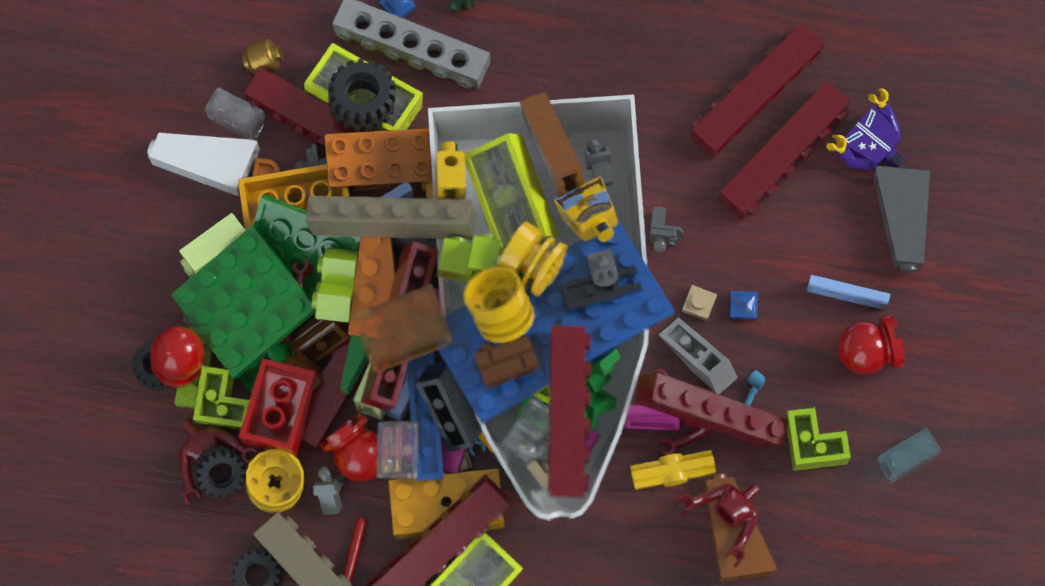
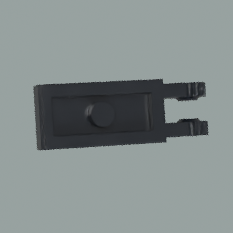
[560,266,642,312]

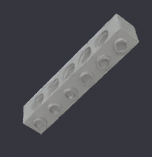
[333,0,491,89]

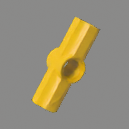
[630,450,716,490]

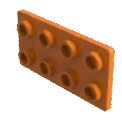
[325,129,433,191]

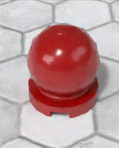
[838,314,905,375]
[150,326,205,388]
[318,411,388,482]

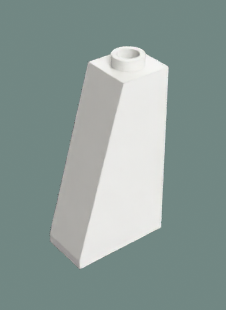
[147,133,260,197]

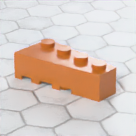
[348,236,396,339]

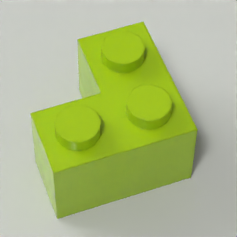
[437,234,502,283]
[312,248,359,322]
[193,366,250,430]
[785,408,851,471]

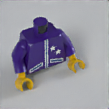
[827,88,906,171]

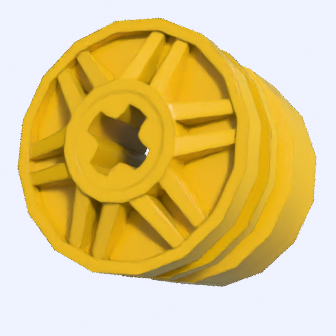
[497,221,568,297]
[464,267,535,343]
[246,449,304,513]

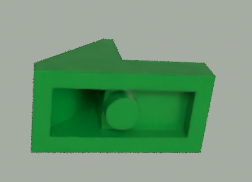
[585,349,621,392]

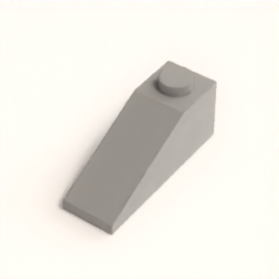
[659,317,738,395]

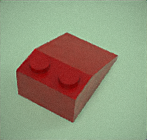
[239,359,316,457]

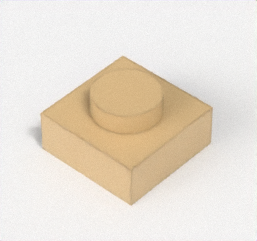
[682,285,717,321]
[527,458,548,488]

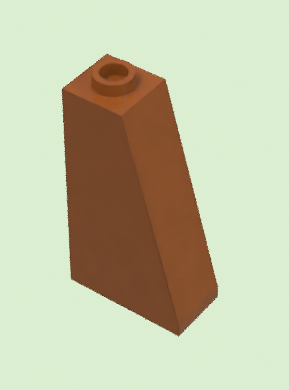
[520,92,584,198]
[705,474,777,582]

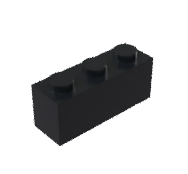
[415,362,483,452]

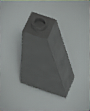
[873,166,930,273]

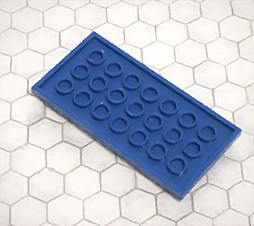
[426,219,675,424]

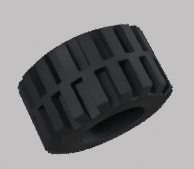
[328,59,396,132]

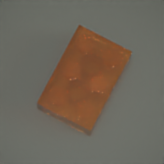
[352,284,453,373]

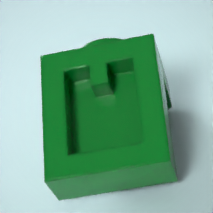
[585,389,617,431]

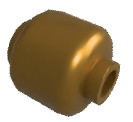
[242,39,283,75]

